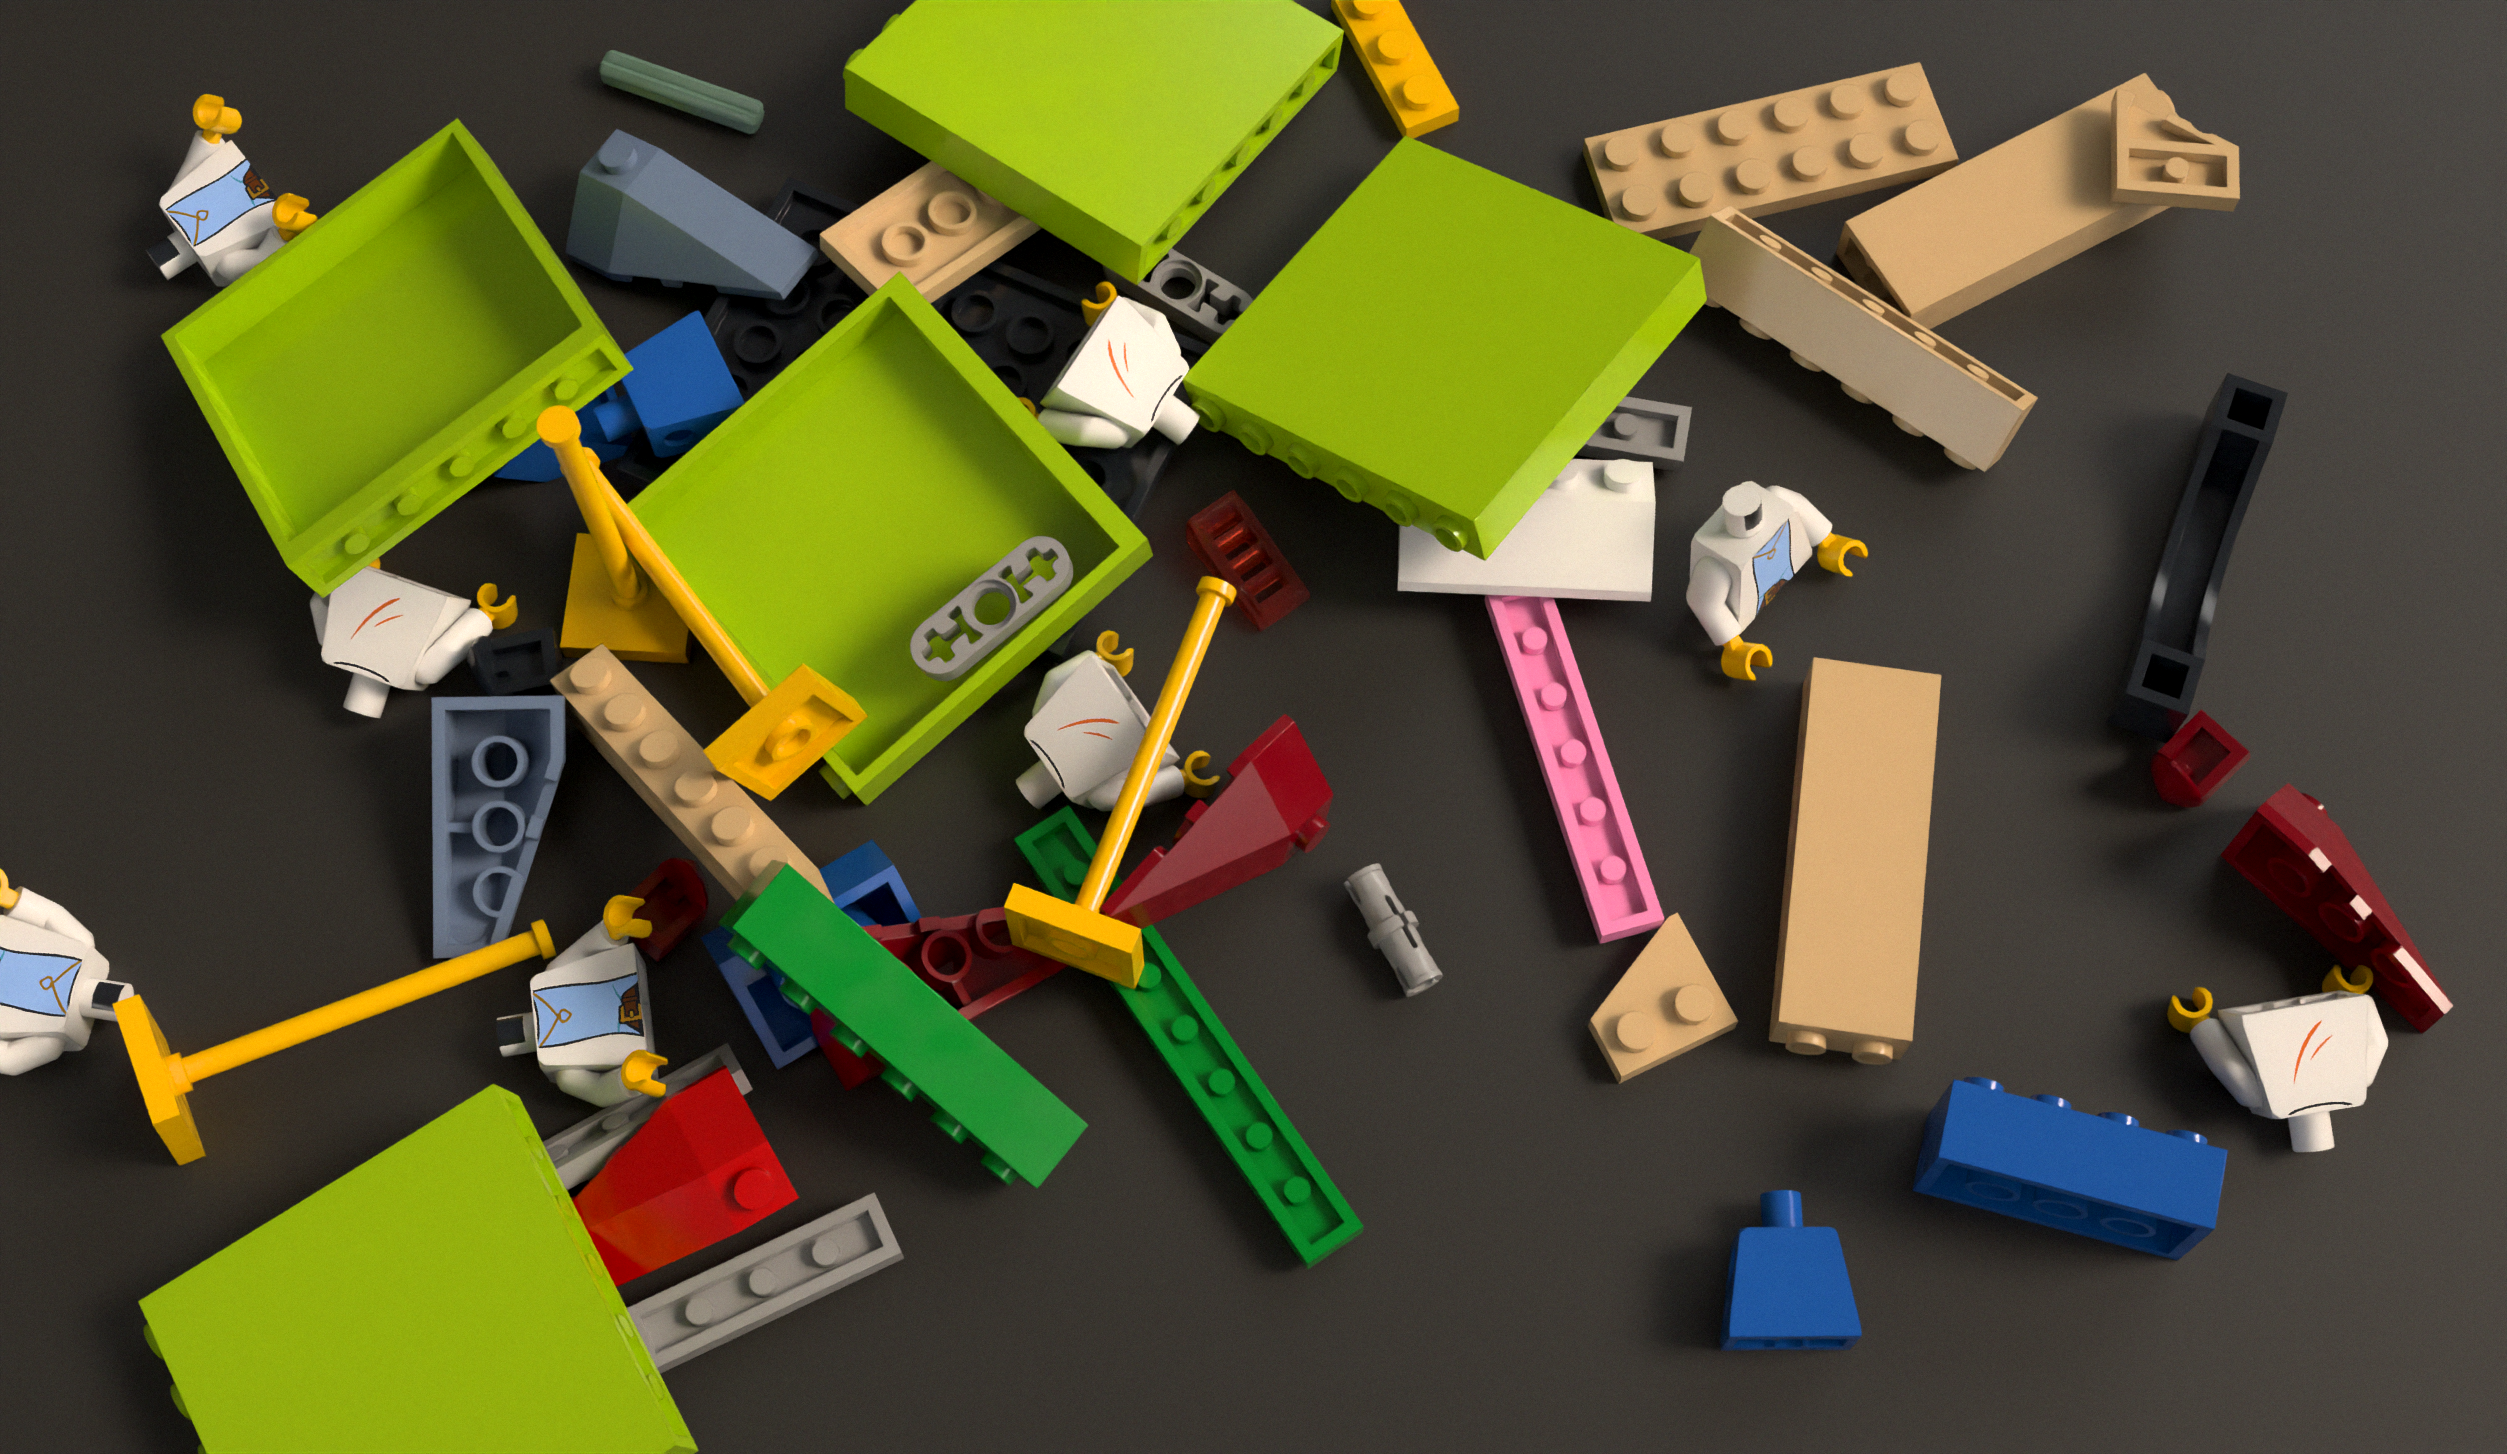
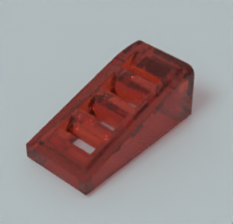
[1185,490,1310,632]

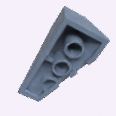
[565,129,820,300]
[432,696,566,958]

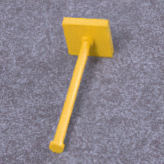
[536,405,693,664]
[560,447,868,801]
[1004,576,1237,989]
[112,919,556,1166]

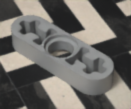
[1102,248,1253,344]
[910,536,1073,681]

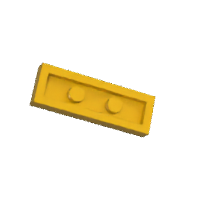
[1331,0,1459,139]

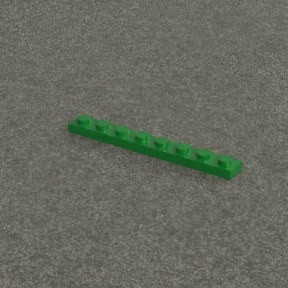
[1014,805,1364,1270]

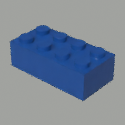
[1912,1077,2228,1261]

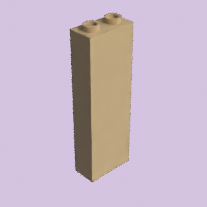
[1835,73,2178,330]
[1769,657,1941,1065]

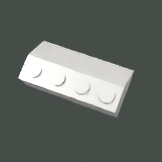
[1397,459,1656,602]

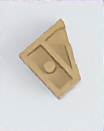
[2111,89,2240,212]
[1588,913,1738,1084]

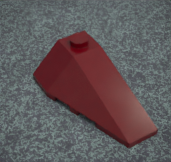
[1099,713,1334,929]
[2220,783,2453,1034]
[810,907,1070,1092]

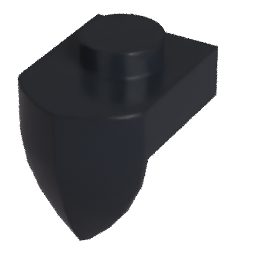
[467,626,563,697]

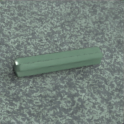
[598,50,765,134]

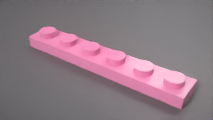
[1484,595,1664,944]

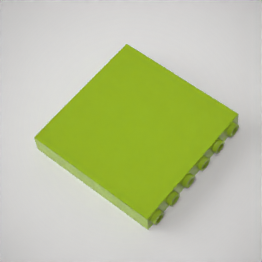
[843,0,1344,285]
[161,118,634,598]
[1182,136,1707,561]
[623,271,1153,806]
[138,1084,699,1454]

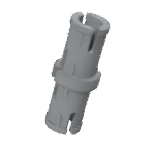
[1343,863,1443,997]

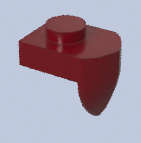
[2151,709,2251,808]
[627,857,710,962]

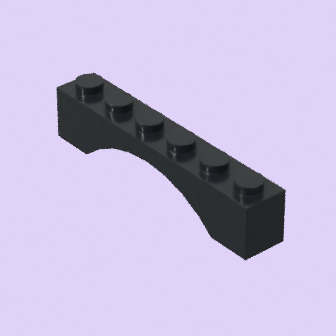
[2107,373,2288,743]

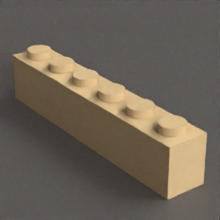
[1689,206,2038,472]
[550,644,835,904]

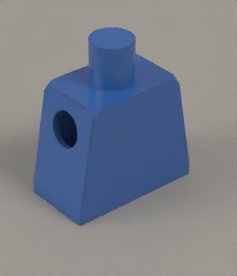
[593,310,745,458]
[1720,1190,1862,1351]

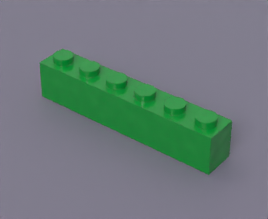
[718,860,1088,1189]

